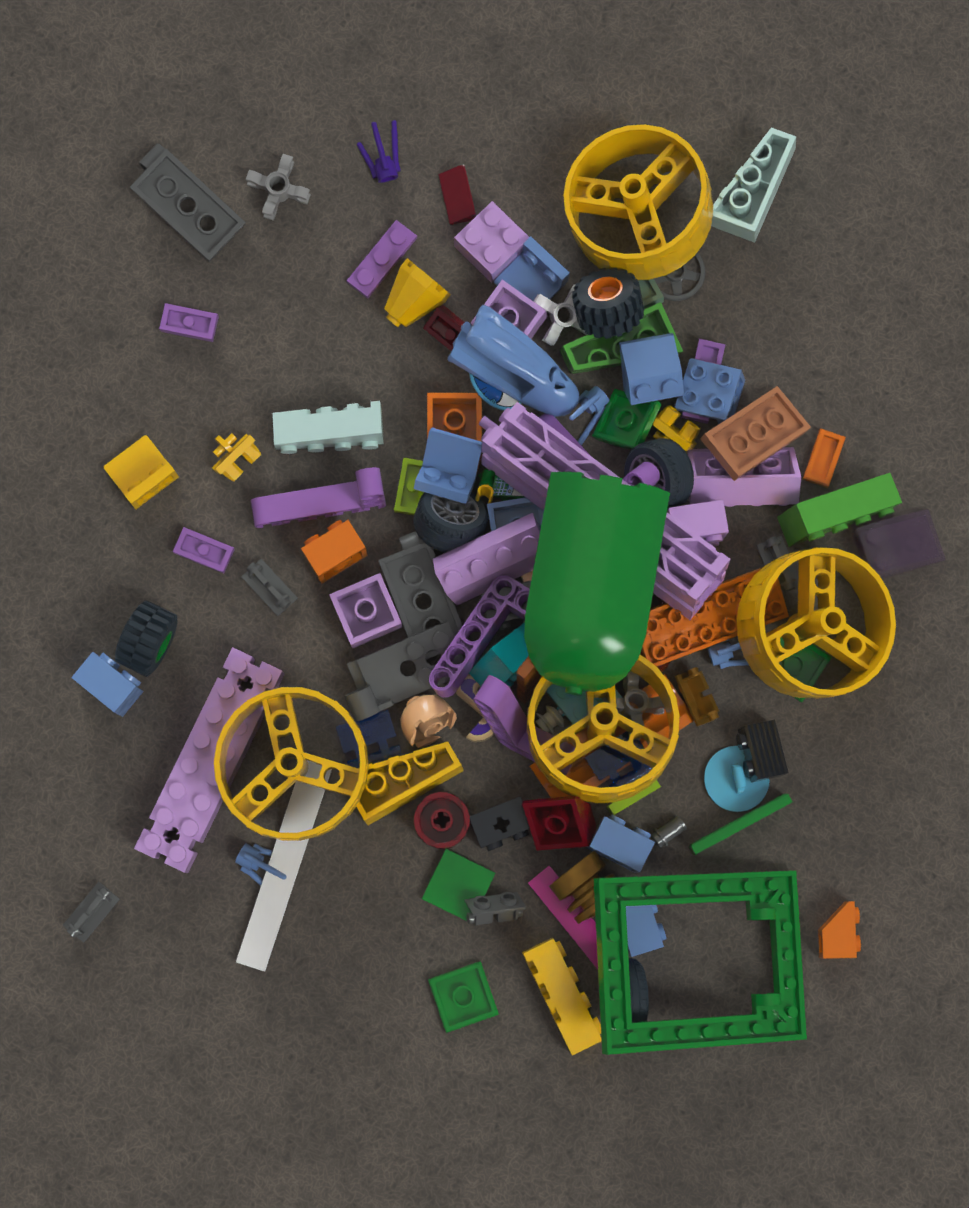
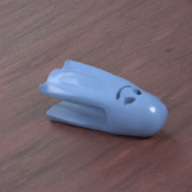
[447,305,579,417]

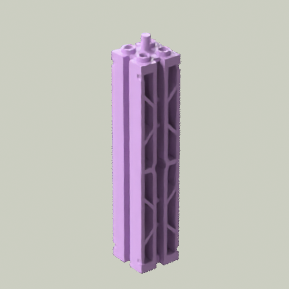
[479,402,730,620]

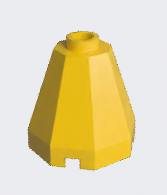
[384,258,451,327]

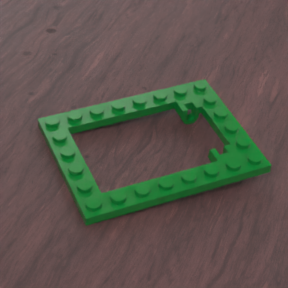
[594,870,807,1055]

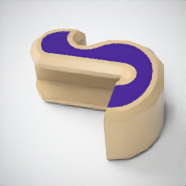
[456,674,494,742]

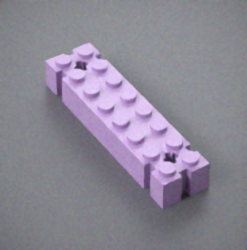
[134,647,284,873]

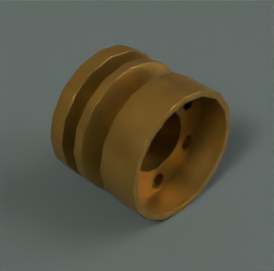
[549,850,615,924]

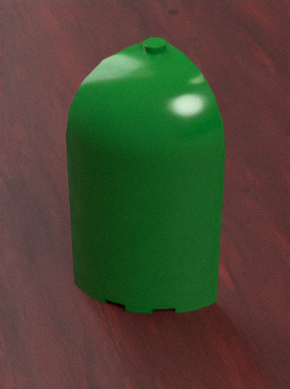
[524,472,670,696]

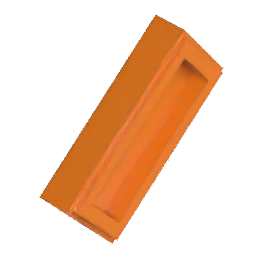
[802,428,846,488]

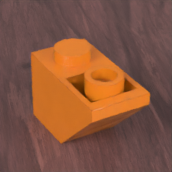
[818,901,861,959]

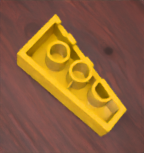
[338,742,464,825]
[522,938,602,1056]

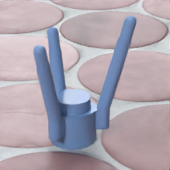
[554,386,609,446]
[707,639,749,669]
[235,843,287,886]

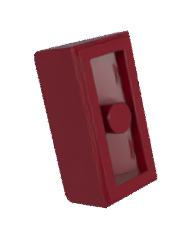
[438,165,476,225]
[423,305,465,351]

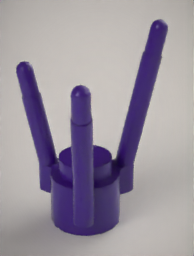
[357,120,401,183]

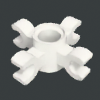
[533,284,588,346]

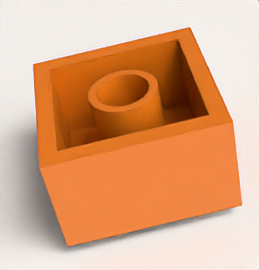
[427,393,482,453]
[301,520,368,584]

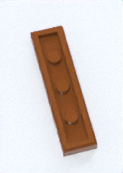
[516,656,542,704]

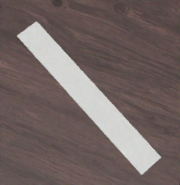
[236,760,332,971]

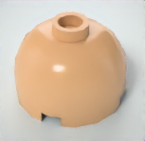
[400,695,457,748]

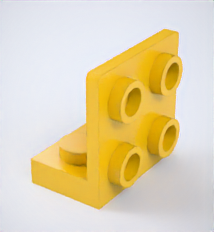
[104,435,179,509]

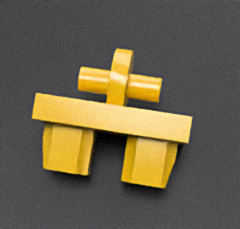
[652,405,700,451]
[212,433,261,482]

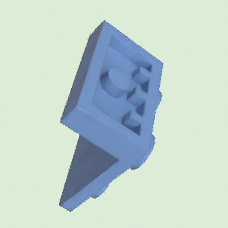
[494,236,570,301]
[675,358,745,424]
[414,428,482,504]

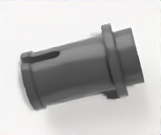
[651,815,687,848]

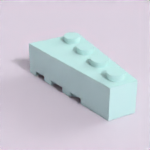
[711,128,796,243]
[273,401,384,454]

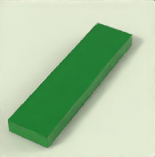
[689,793,793,855]

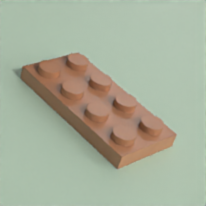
[700,386,811,481]

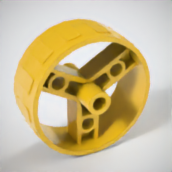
[564,124,714,280]
[737,547,896,699]
[526,655,680,803]
[214,687,369,841]

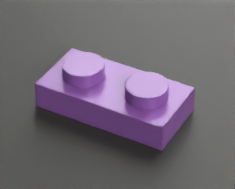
[159,303,219,342]
[173,527,235,574]

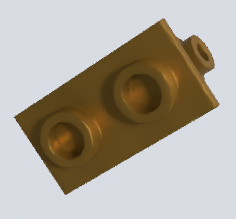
[675,667,720,727]

